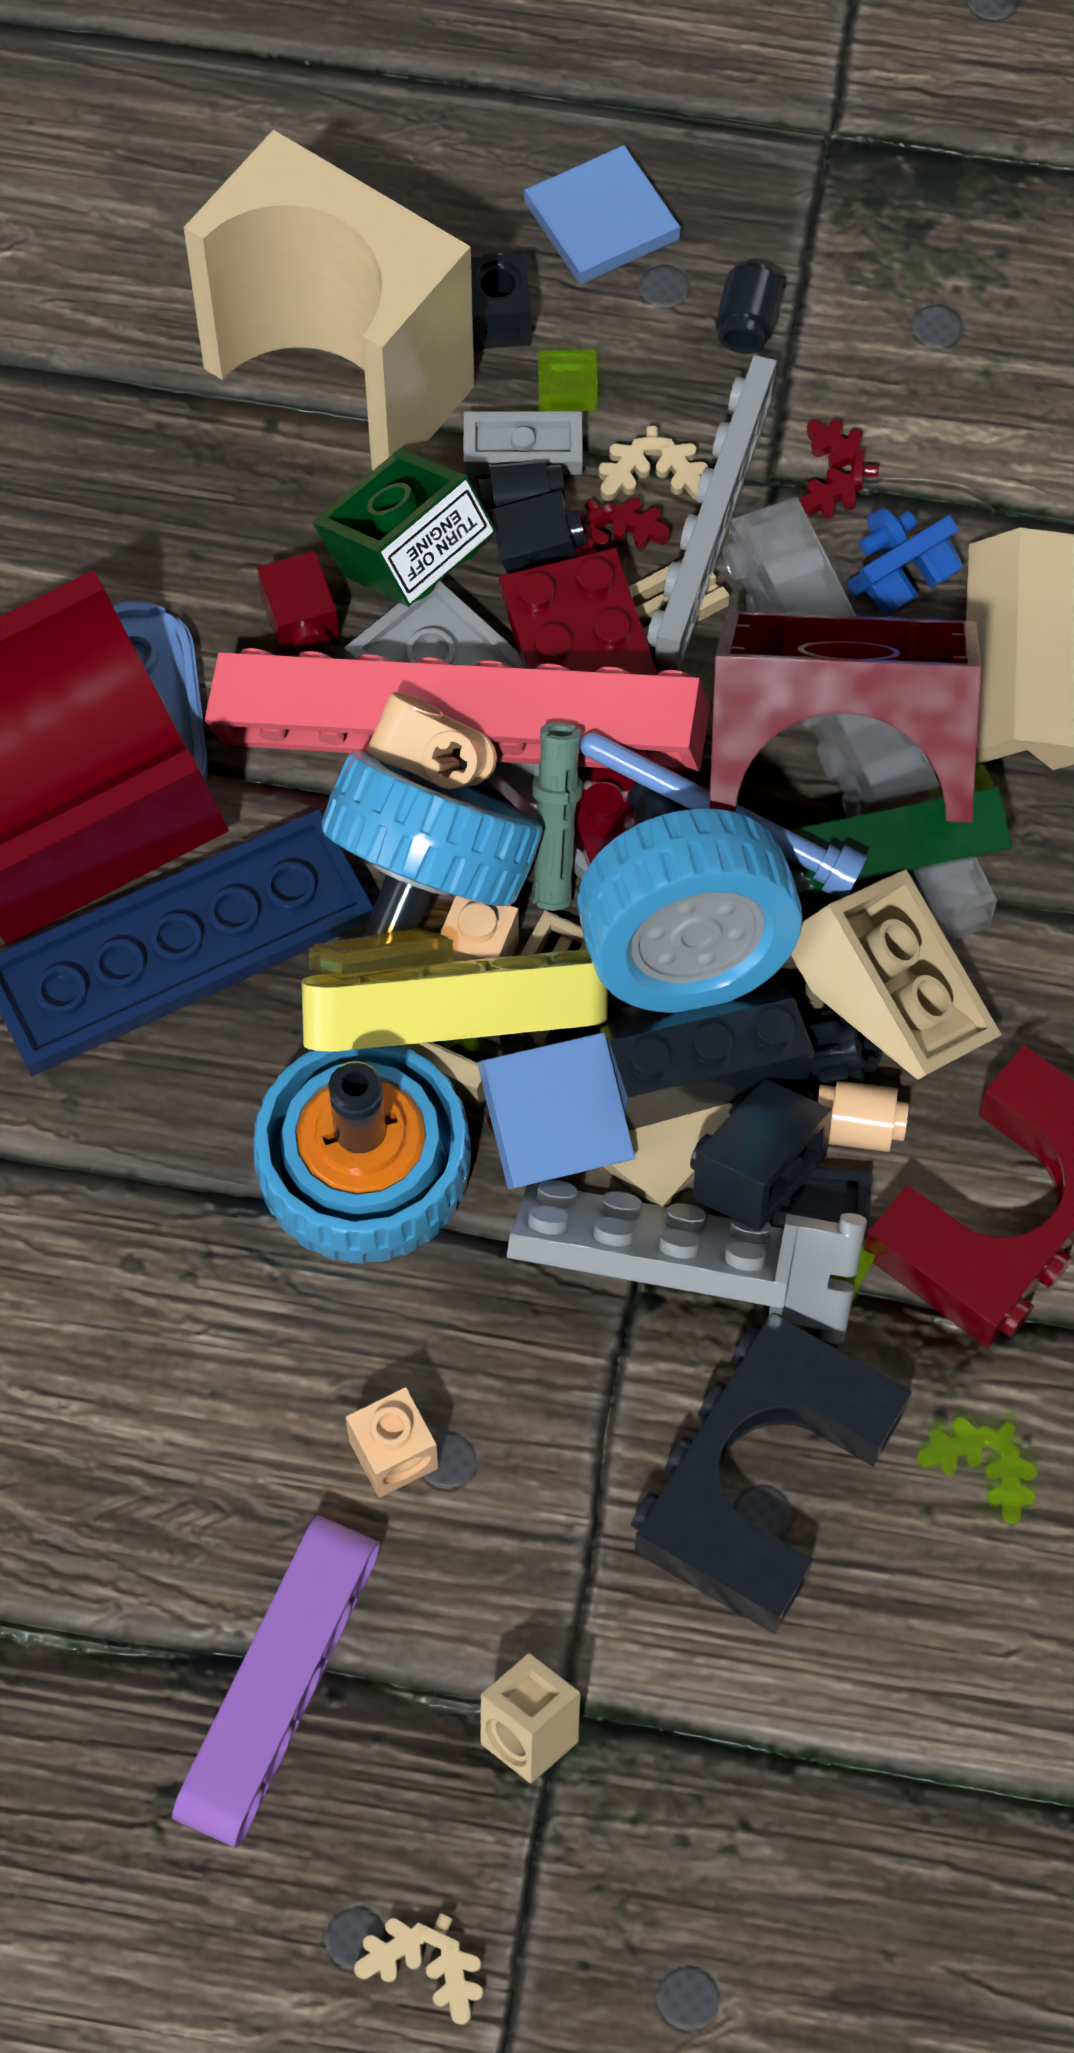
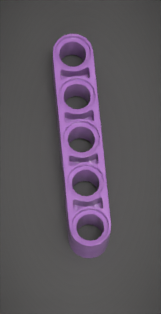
[172,1515,381,1848]

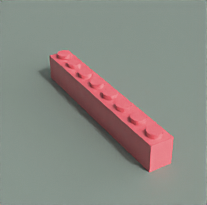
[205,648,710,774]

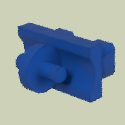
[846,508,963,617]

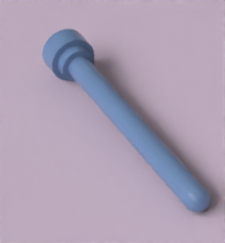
[580,733,867,899]

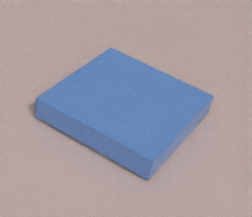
[524,145,680,285]
[477,1032,635,1190]

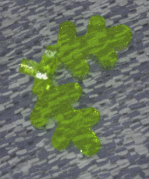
[917,1417,1038,1526]

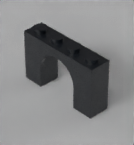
[630,1312,912,1635]

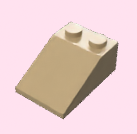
[791,869,1002,1080]

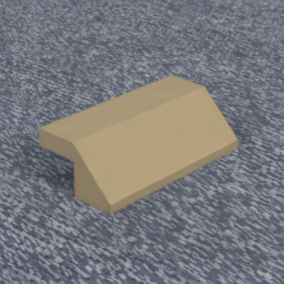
[966,527,1074,770]

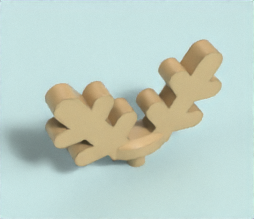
[598,426,708,501]
[354,1913,484,2025]

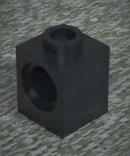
[471,253,531,350]
[491,490,589,574]

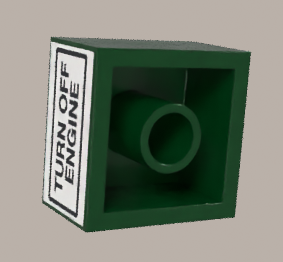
[312,448,497,607]

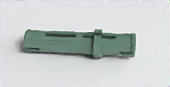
[532,722,583,911]

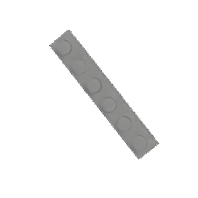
[647,355,777,673]

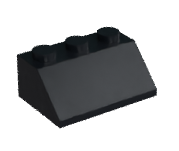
[588,977,814,1131]

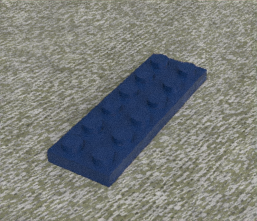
[0,809,373,1077]

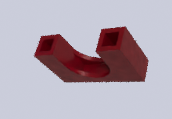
[862,1045,1074,1348]

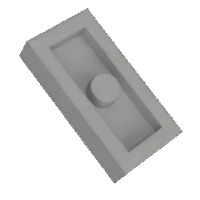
[463,411,582,475]

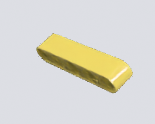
[301,950,608,1052]

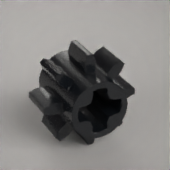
[807,1010,883,1086]

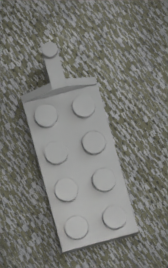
[506,1180,867,1344]

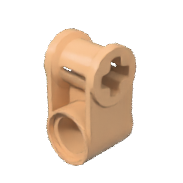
[367,691,497,789]

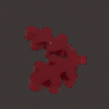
[799,419,879,519]
[580,497,670,556]

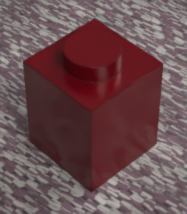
[257,550,339,656]

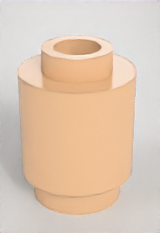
[817,1081,909,1152]

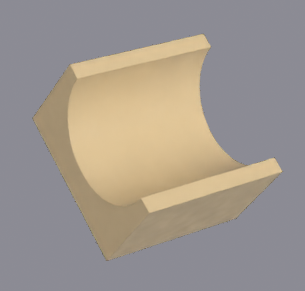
[184,130,474,471]

